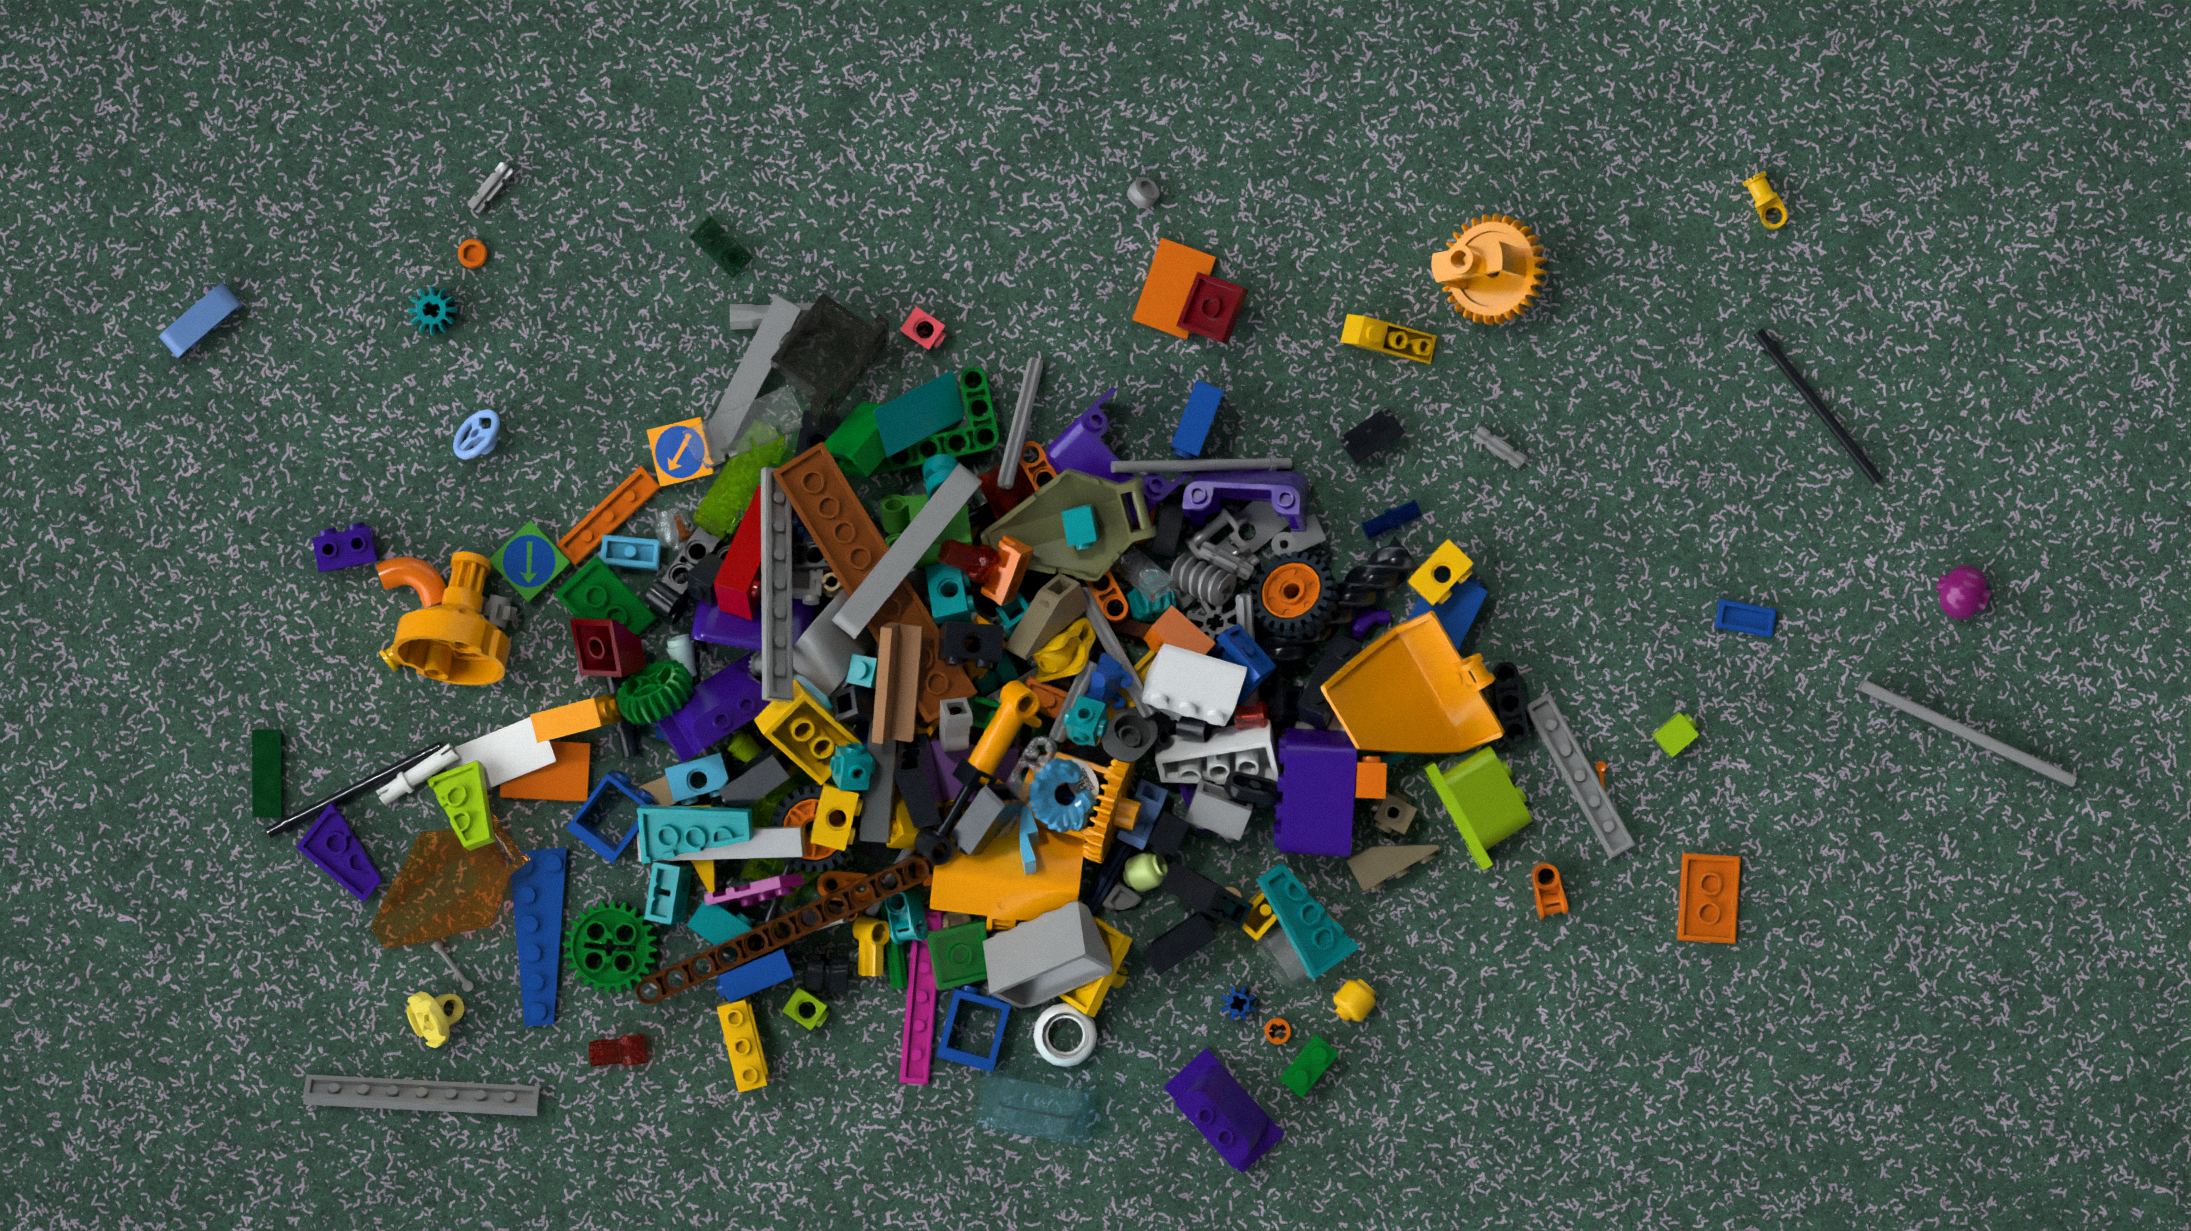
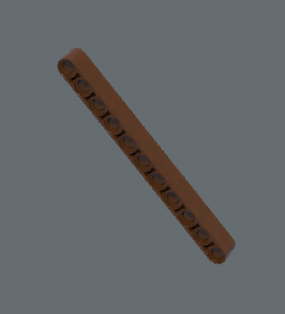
[636,855,931,1005]

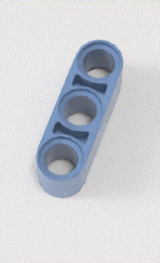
[159,282,242,359]

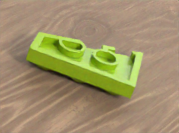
[426,760,495,851]

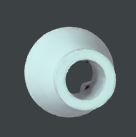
[666,634,697,677]

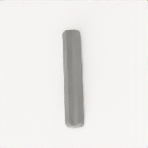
[1049,660,1098,742]

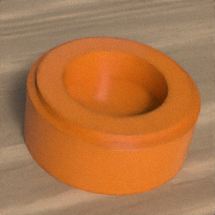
[458,239,488,269]

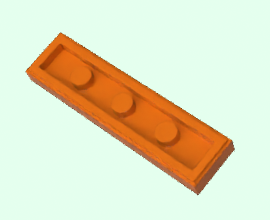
[556,466,661,566]

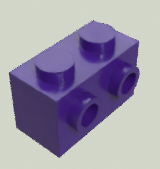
[312,522,379,573]

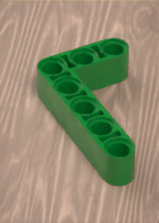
[870,367,999,476]

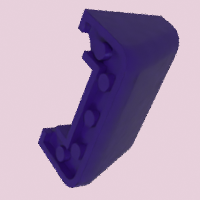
[1182,470,1309,532]

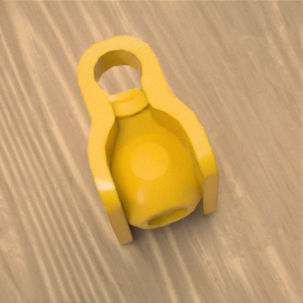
[1032,618,1096,683]

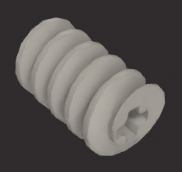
[1170,553,1237,607]

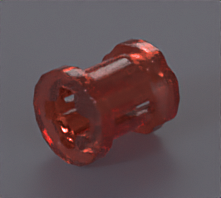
[1234,701,1268,730]

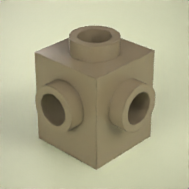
[1370,790,1417,835]

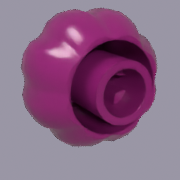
[1935,565,1992,620]

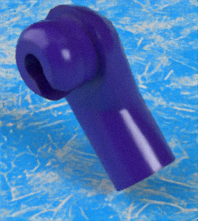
[1350,609,1390,639]

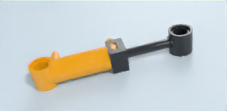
[914,680,1042,865]

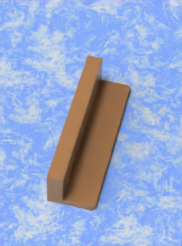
[871,622,923,744]

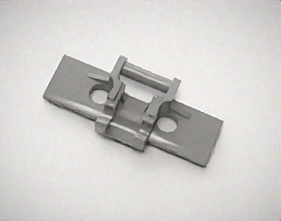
[1157,501,1290,610]

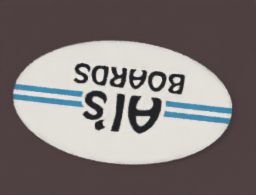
[1067,759,1099,800]

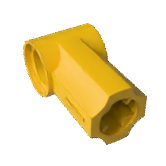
[852,915,890,976]

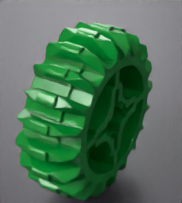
[616,659,694,725]

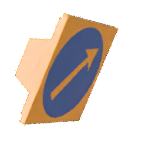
[647,417,714,487]

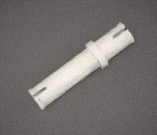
[376,743,459,806]

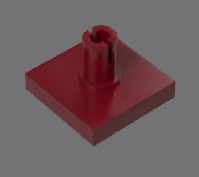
[1176,272,1249,345]

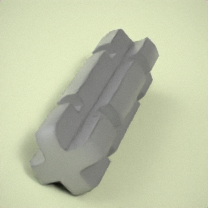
[467,162,514,214]
[1473,426,1526,469]
[1198,541,1254,580]

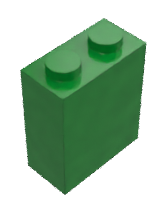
[824,401,886,477]

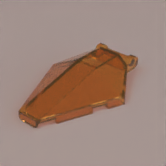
[370,814,530,949]

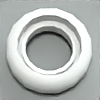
[1033,1003,1097,1067]

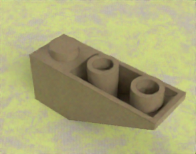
[1005,573,1087,660]
[1345,844,1440,893]

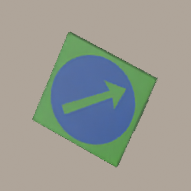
[489,520,571,602]

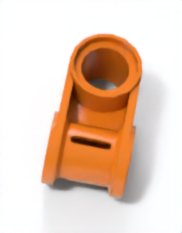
[1531,862,1569,920]

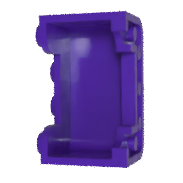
[1273,728,1357,857]

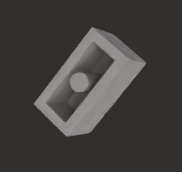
[1185,779,1254,841]

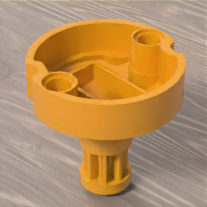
[392,551,511,686]

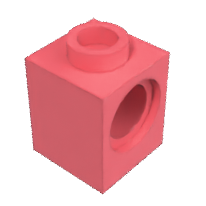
[900,306,947,351]

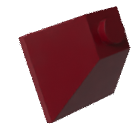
[570,617,646,677]

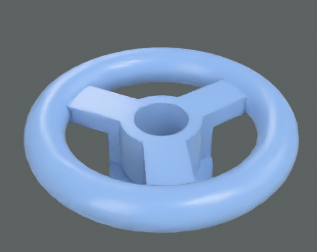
[453,409,500,459]

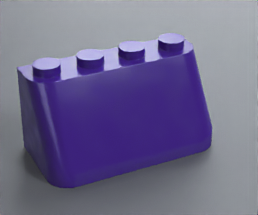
[691,599,817,651]

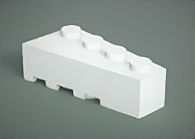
[1155,720,1281,784]

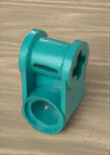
[885,887,928,945]

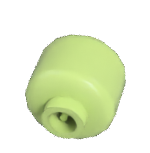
[1123,850,1168,892]

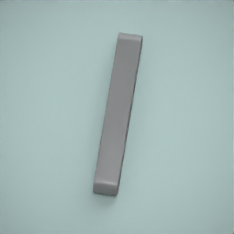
[831,463,982,639]

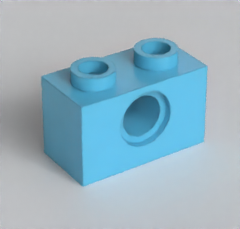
[665,752,729,806]

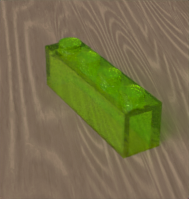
[692,420,786,540]

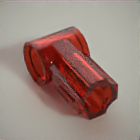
[938,539,1001,584]
[589,1033,648,1067]

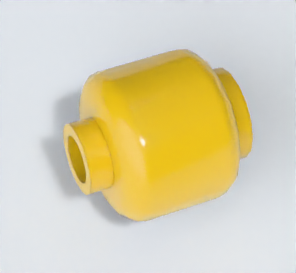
[1333,979,1376,1022]

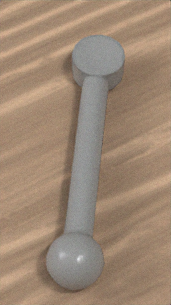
[432,941,474,992]

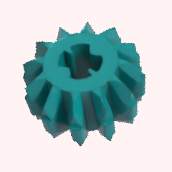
[408,286,458,336]
[1127,581,1177,623]

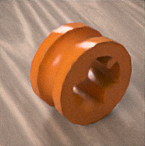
[1264,1018,1291,1044]

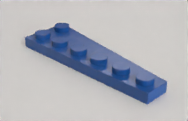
[509,847,567,1027]

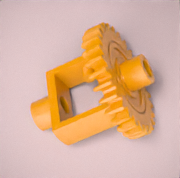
[1431,213,1548,325]
[1021,751,1142,864]

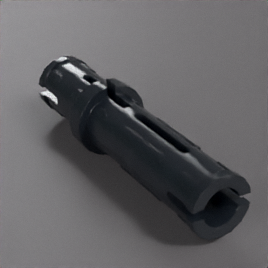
[604,676,641,758]

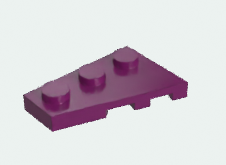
[704,874,804,907]

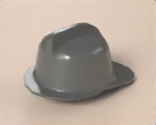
[1101,707,1158,763]

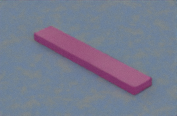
[899,908,944,1085]

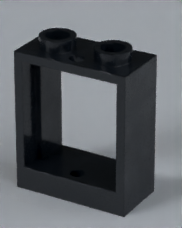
[718,744,798,808]
[1160,861,1254,931]
[1141,910,1218,976]

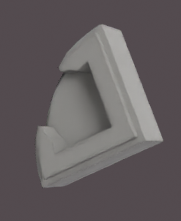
[1101,881,1142,910]

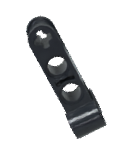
[644,514,730,624]

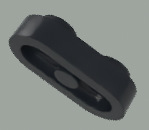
[1224,771,1282,807]

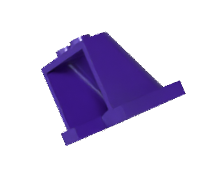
[656,652,772,763]
[1163,1048,1284,1174]

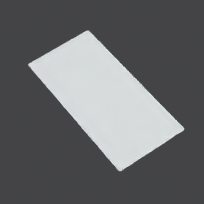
[446,717,556,789]

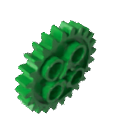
[563,899,658,994]

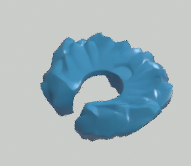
[1029,758,1097,833]

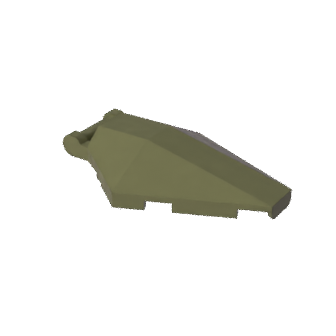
[981,467,1157,582]

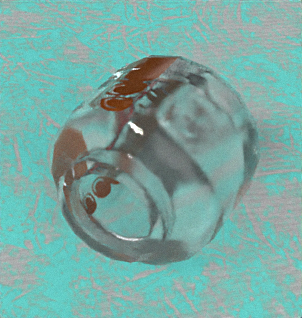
[653,507,695,552]

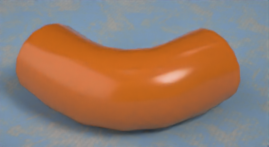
[376,556,447,608]

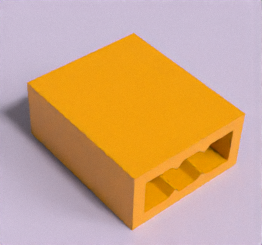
[530,693,622,743]

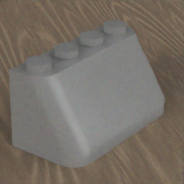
[793,588,876,697]
[983,901,1113,1008]

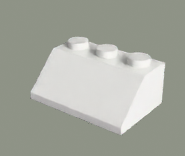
[1141,643,1247,727]

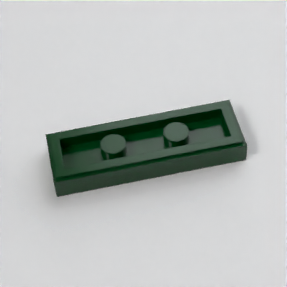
[252,729,283,817]

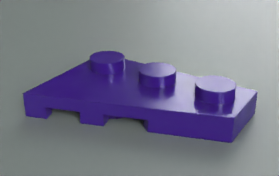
[296,801,383,902]

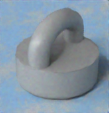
[1127,177,1160,209]

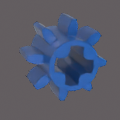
[1221,985,1255,1020]

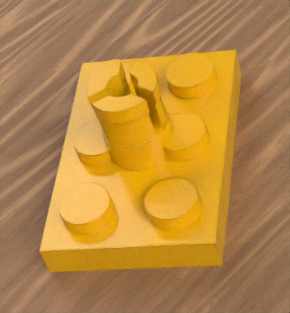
[1059,916,1133,1018]

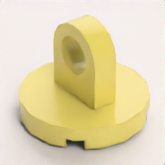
[406,991,464,1048]

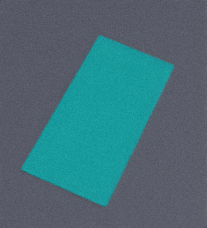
[873,370,964,458]

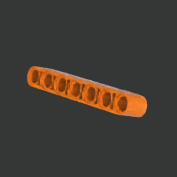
[1019,441,1129,623]

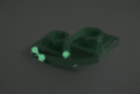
[689,215,753,278]

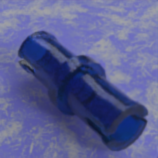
[1361,499,1422,540]

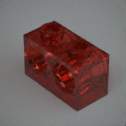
[978,462,1036,519]

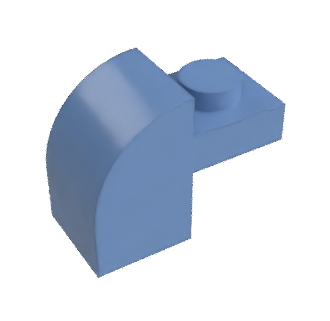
[1116,779,1168,850]

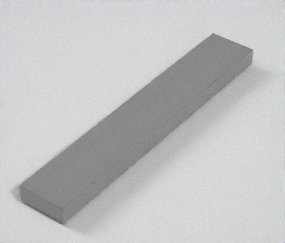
[705,294,802,462]
[1525,693,1636,859]
[636,826,806,862]

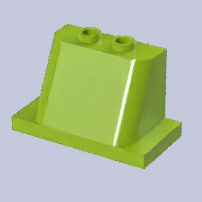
[1421,745,1533,870]

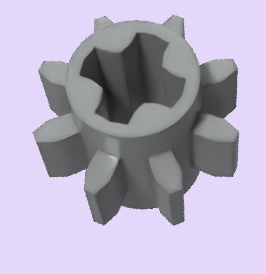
[481,594,517,627]

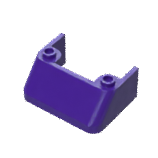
[1046,386,1193,526]

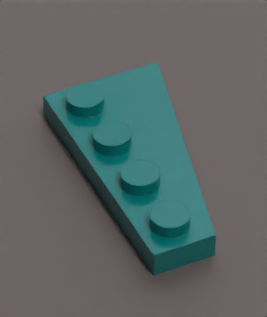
[637,805,754,864]
[1256,864,1360,979]

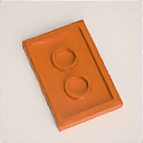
[1132,237,1216,340]
[500,741,591,802]
[1677,853,1741,944]

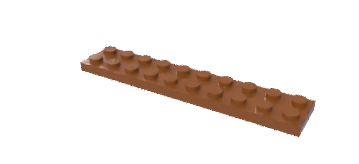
[772,441,978,724]

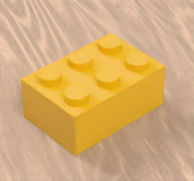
[754,679,863,785]

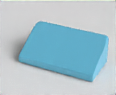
[600,535,661,571]

